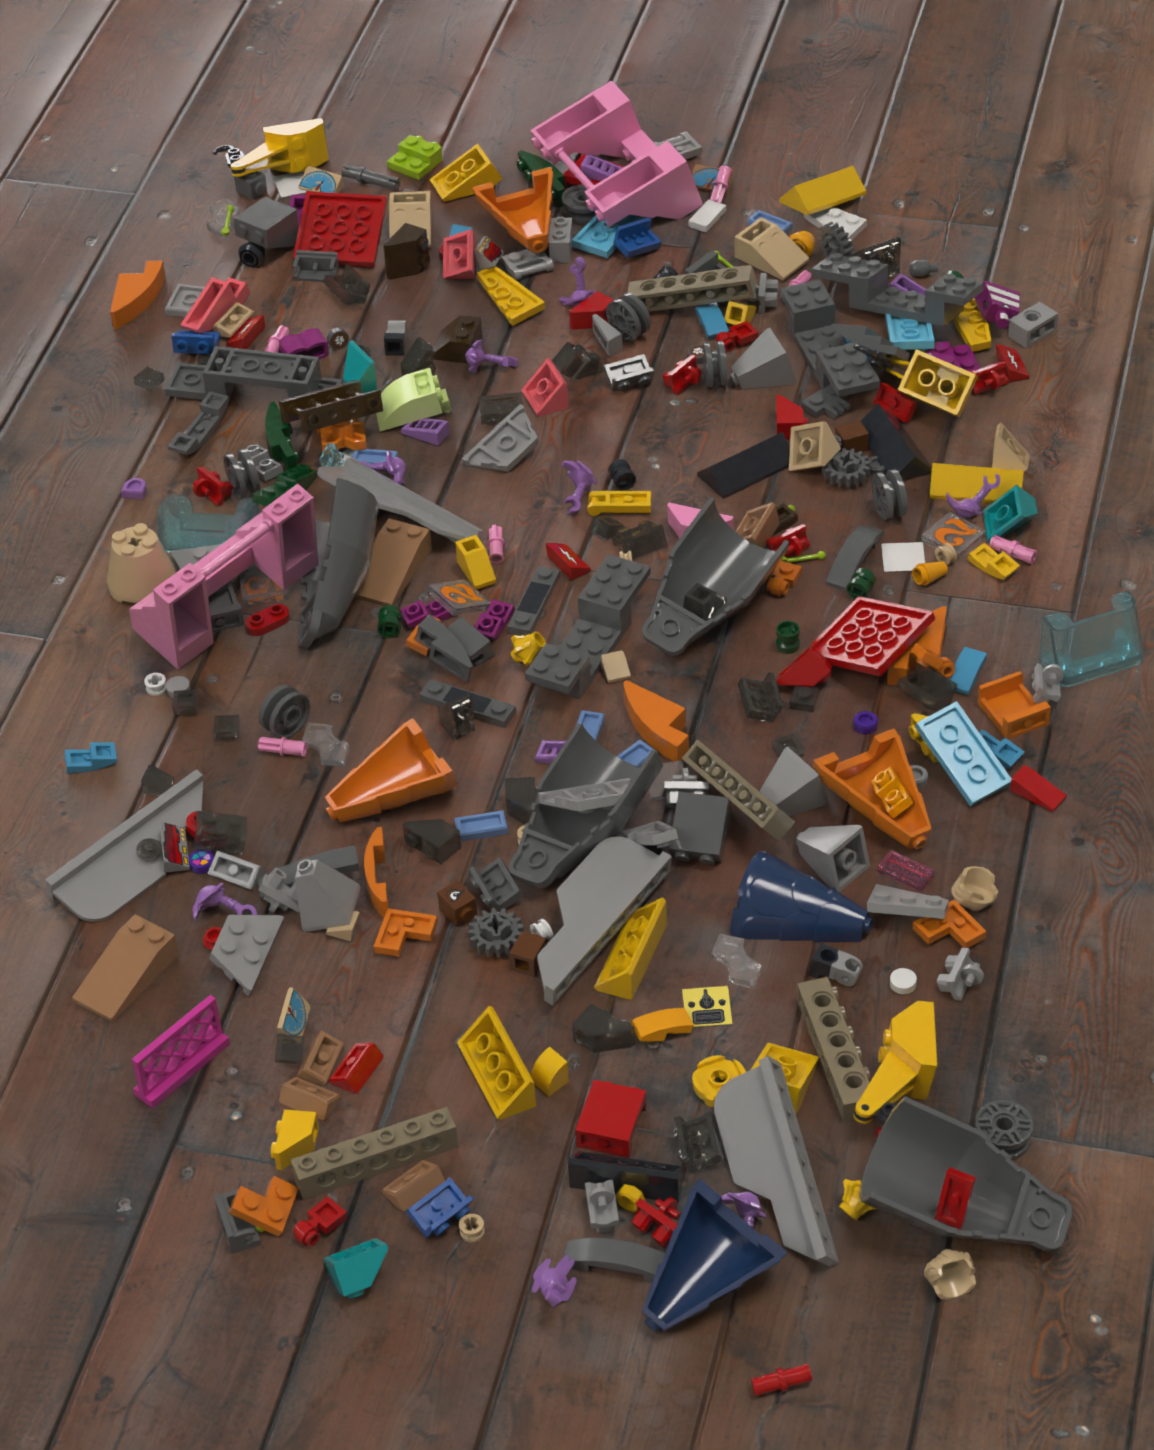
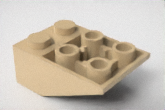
[389,191,432,248]
[734,217,810,280]

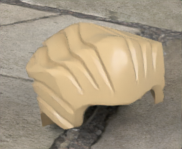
[951,866,998,911]
[924,1249,976,1300]

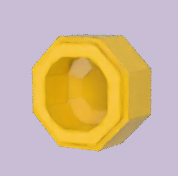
[615,1184,645,1212]

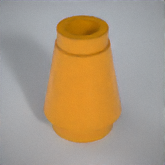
[912,561,948,586]

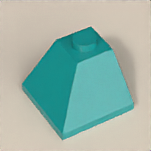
[343,340,377,394]
[983,485,1038,542]
[323,1238,388,1298]

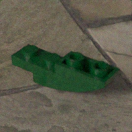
[516,150,565,208]
[265,401,299,469]
[252,464,318,506]

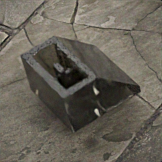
[851,237,901,277]

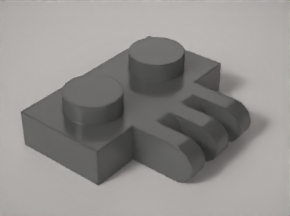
[801,384,851,419]

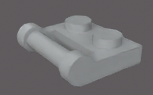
[654,132,702,159]
[502,249,554,281]

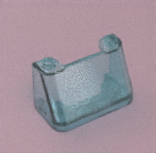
[157,494,259,553]
[1039,590,1144,687]

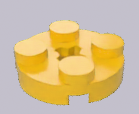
[692,1055,746,1107]

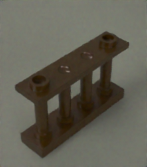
[279,380,383,433]

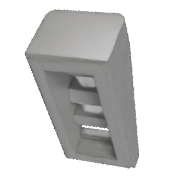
[592,314,623,357]

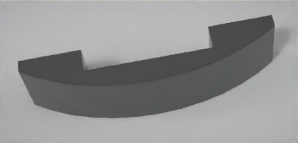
[167,391,230,455]
[826,525,884,591]
[563,1238,665,1283]

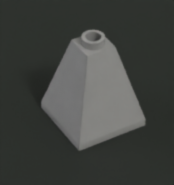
[730,328,797,389]
[760,747,829,817]
[796,825,870,892]
[295,859,361,932]

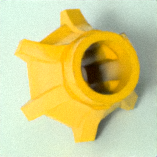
[511,631,546,666]
[839,1179,876,1220]

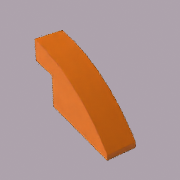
[110,261,166,329]
[887,606,947,686]
[623,680,689,764]

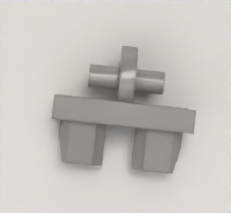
[746,273,778,313]
[1032,663,1064,704]
[661,768,709,808]
[259,868,300,913]
[937,948,984,1001]
[585,1180,619,1233]

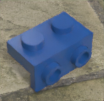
[613,218,662,258]
[171,330,221,355]
[406,1178,474,1239]

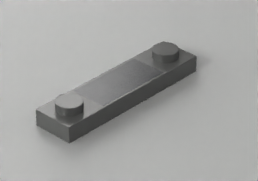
[507,566,560,636]
[419,679,516,728]

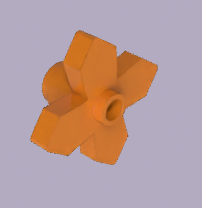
[320,420,367,453]

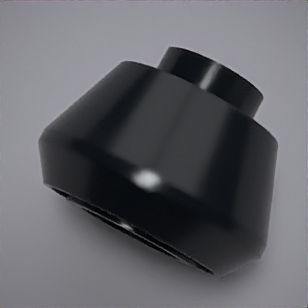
[238,241,265,268]

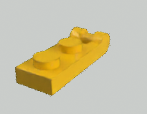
[587,491,651,516]

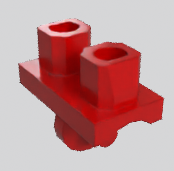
[662,355,702,394]
[970,361,1009,395]
[193,467,233,506]
[766,524,810,558]
[632,1197,681,1248]

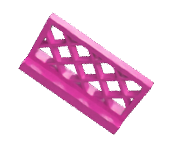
[132,995,230,1109]

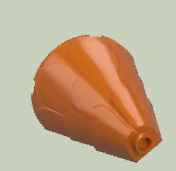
[472,167,553,253]
[325,718,458,823]
[812,728,932,850]

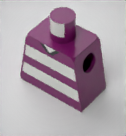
[975,280,1020,329]

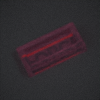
[877,850,935,892]

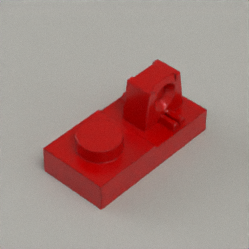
[873,383,918,422]
[934,1167,976,1230]

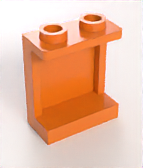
[978,671,1051,740]

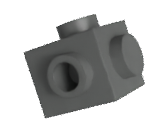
[234,171,267,201]

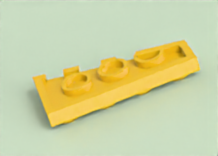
[477,266,545,326]
[952,298,991,352]

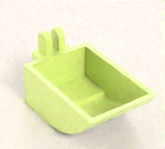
[376,368,451,431]

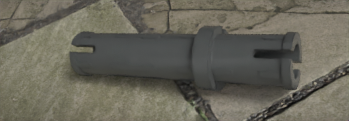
[341,164,401,191]

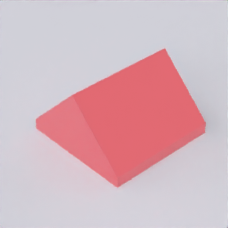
[443,230,476,279]
[521,358,569,416]

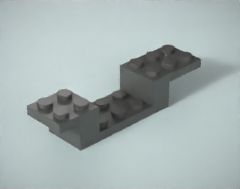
[811,253,984,326]
[780,280,880,397]
[165,346,343,400]
[525,554,651,699]

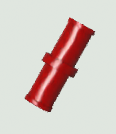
[751,1363,813,1396]

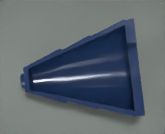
[730,851,873,942]
[642,1179,788,1333]

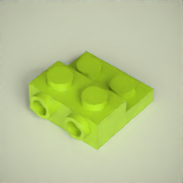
[387,135,443,180]

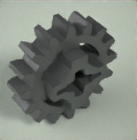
[818,222,854,257]
[822,448,871,488]
[468,908,524,958]

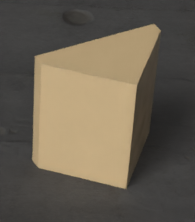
[789,421,841,472]
[992,422,1030,472]

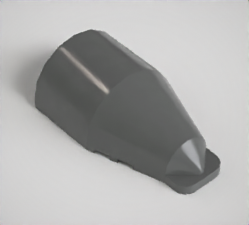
[298,478,379,649]
[642,497,789,656]
[509,723,663,888]
[859,1096,1072,1252]

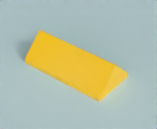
[779,166,866,215]
[929,463,1024,504]
[594,897,667,1000]
[457,1006,536,1120]

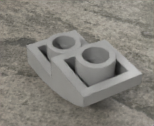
[246,444,284,482]

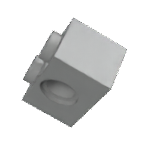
[549,217,573,263]
[1008,302,1058,348]

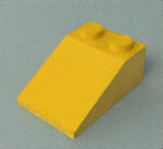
[430,144,503,202]
[751,1042,819,1114]

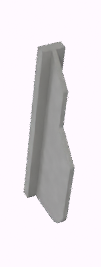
[317,458,484,543]
[45,769,204,922]
[537,837,672,1006]
[714,1056,839,1267]

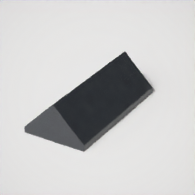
[861,404,932,480]
[697,432,790,499]
[568,1151,686,1203]

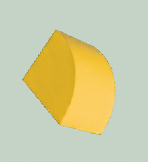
[724,301,756,325]
[531,1047,569,1097]

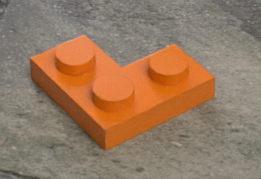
[913,900,987,948]
[373,908,438,957]
[229,1176,299,1237]

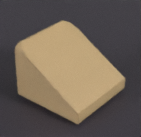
[601,650,631,683]
[326,911,360,942]

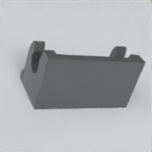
[293,250,339,283]
[447,617,496,666]
[214,1190,261,1254]

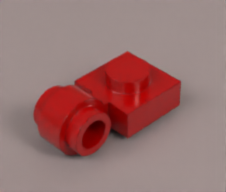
[715,321,759,352]
[293,1196,347,1247]

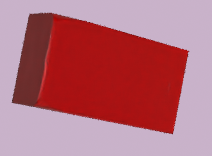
[1011,765,1067,812]

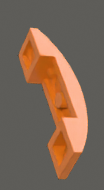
[364,827,388,918]

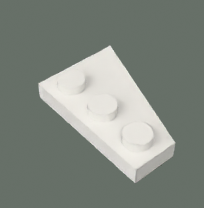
[804,207,867,240]

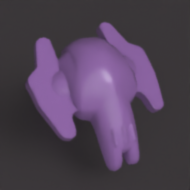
[559,257,595,307]
[465,340,518,373]
[360,451,406,485]
[561,460,597,515]
[946,473,1001,518]
[192,882,257,921]
[721,1192,766,1228]
[532,1255,577,1306]

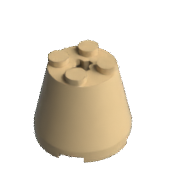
[107,523,176,603]

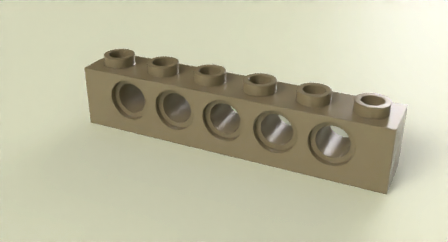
[627,265,757,312]
[682,739,795,841]
[797,977,871,1122]
[291,1107,458,1200]

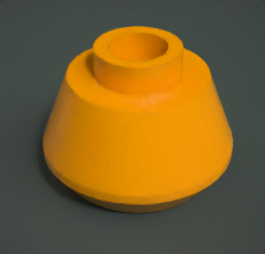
[789,231,815,257]

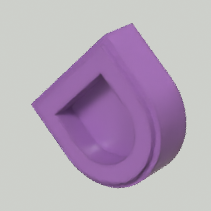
[121,478,147,500]

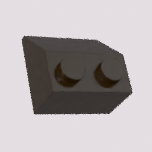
[383,223,430,280]
[430,315,483,364]

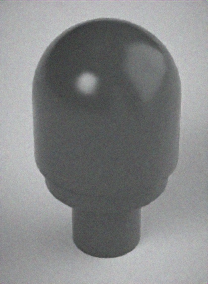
[909,260,938,277]

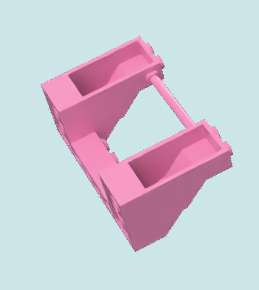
[530,81,703,227]
[129,484,318,670]

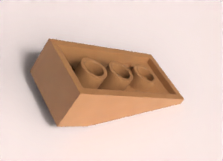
[355,519,432,606]
[72,914,179,1023]

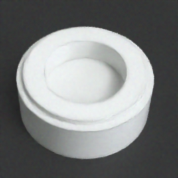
[890,968,917,994]

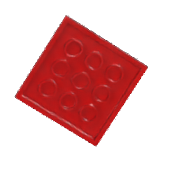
[293,191,387,267]
[810,596,935,676]

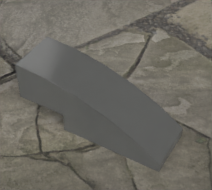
[416,614,473,683]

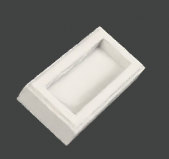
[688,199,726,232]

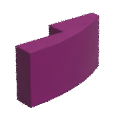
[400,596,455,627]
[474,599,515,640]

